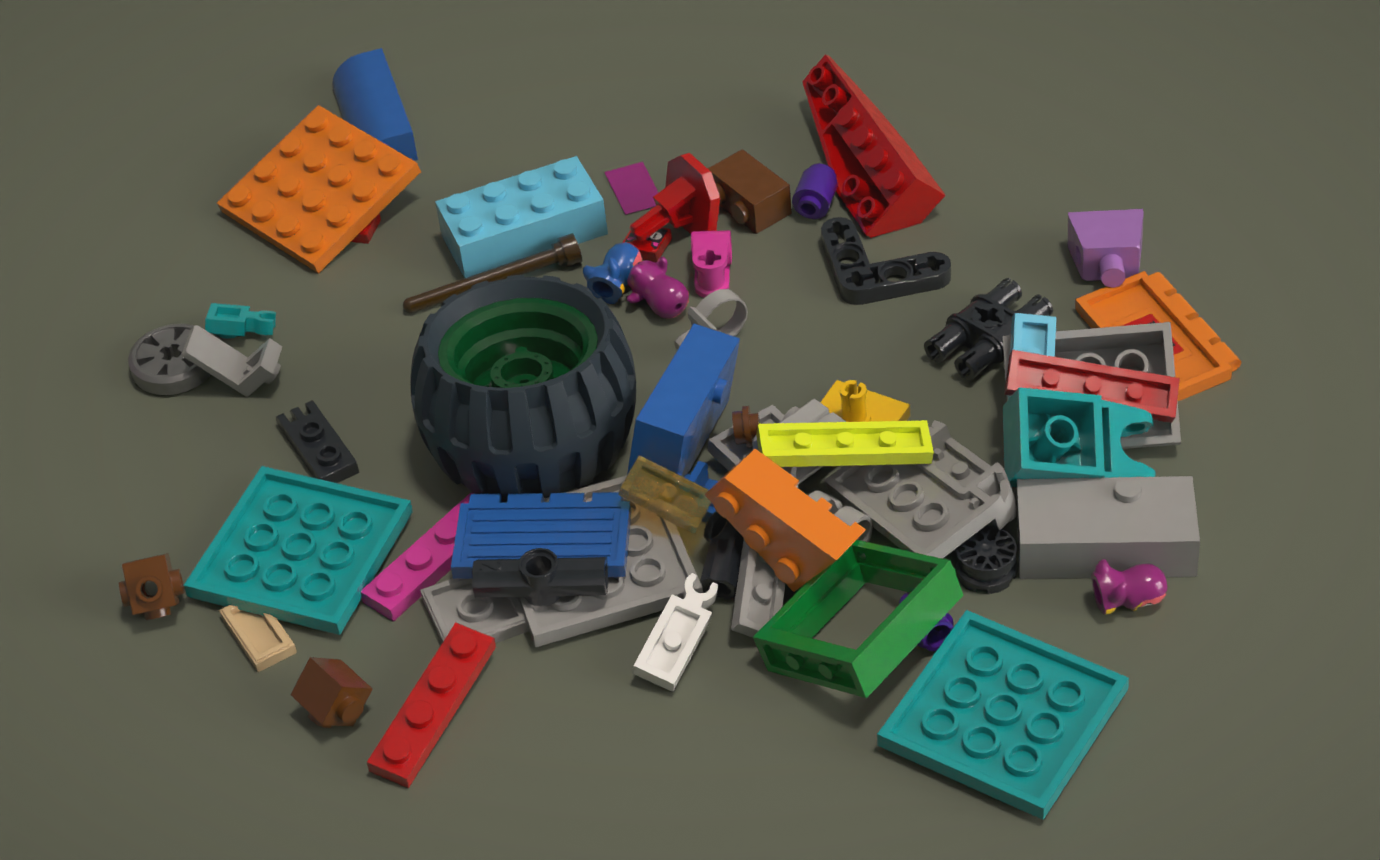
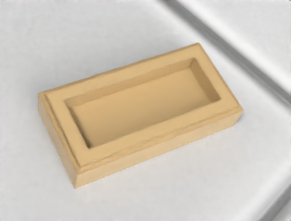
[219,605,297,672]

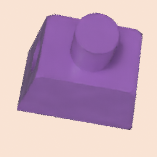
[1067,209,1144,288]

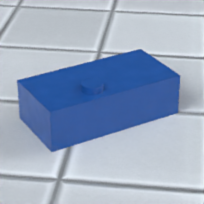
[626,323,740,499]

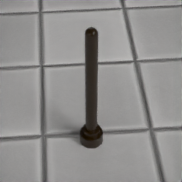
[403,233,583,313]

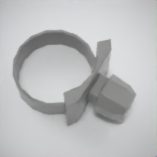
[674,289,748,350]

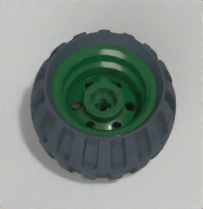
[410,275,636,501]

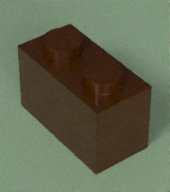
[708,149,792,234]

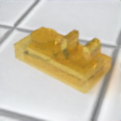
[618,455,712,534]

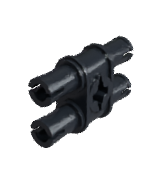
[924,278,1053,380]

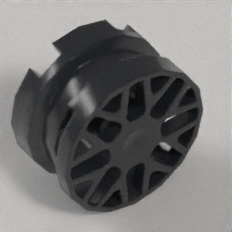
[955,525,1017,594]

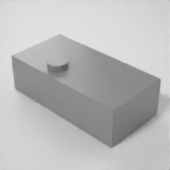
[1016,476,1200,579]

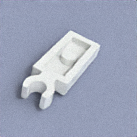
[633,573,718,692]

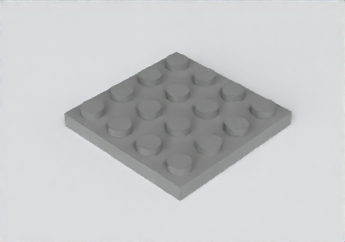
[518,475,703,647]

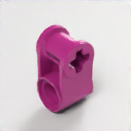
[691,230,732,298]

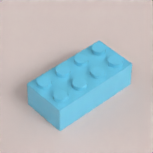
[435,156,608,278]

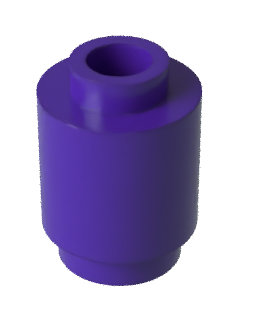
[792,163,838,219]

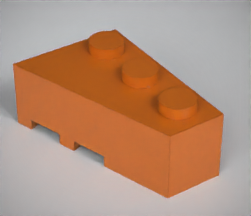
[705,449,866,592]

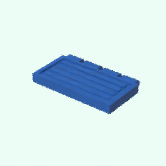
[451,492,632,579]

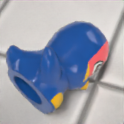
[583,242,642,304]

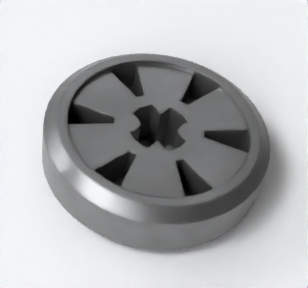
[128,324,211,395]

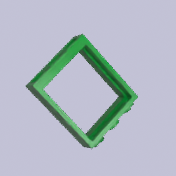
[753,540,964,698]

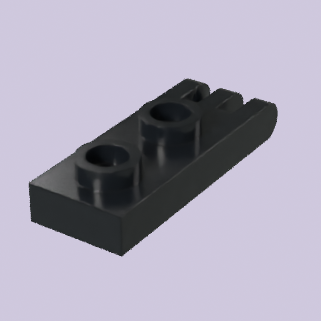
[276,400,360,483]

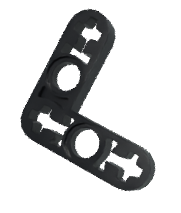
[821,217,951,305]

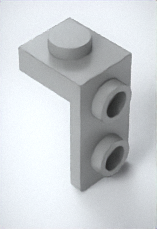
[182,325,283,397]

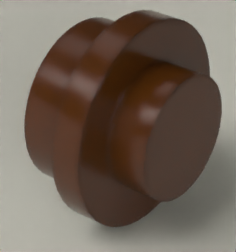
[732,405,760,448]

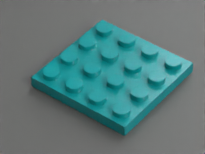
[183,466,413,635]
[877,610,1129,820]

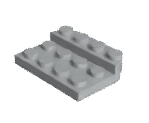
[824,420,1018,559]

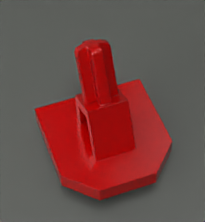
[630,153,720,241]

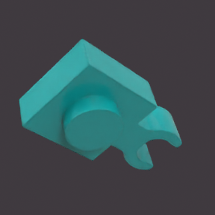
[205,303,276,339]

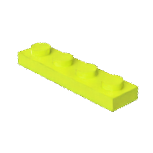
[756,420,934,467]

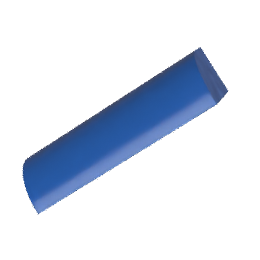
[332,48,418,161]

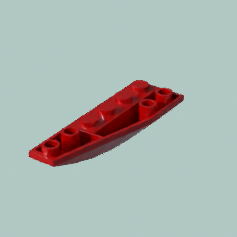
[802,54,946,238]

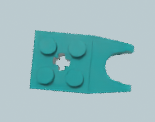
[1003,387,1156,487]

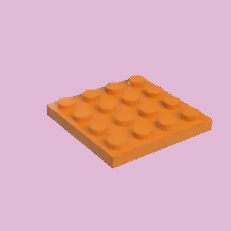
[217,105,421,274]

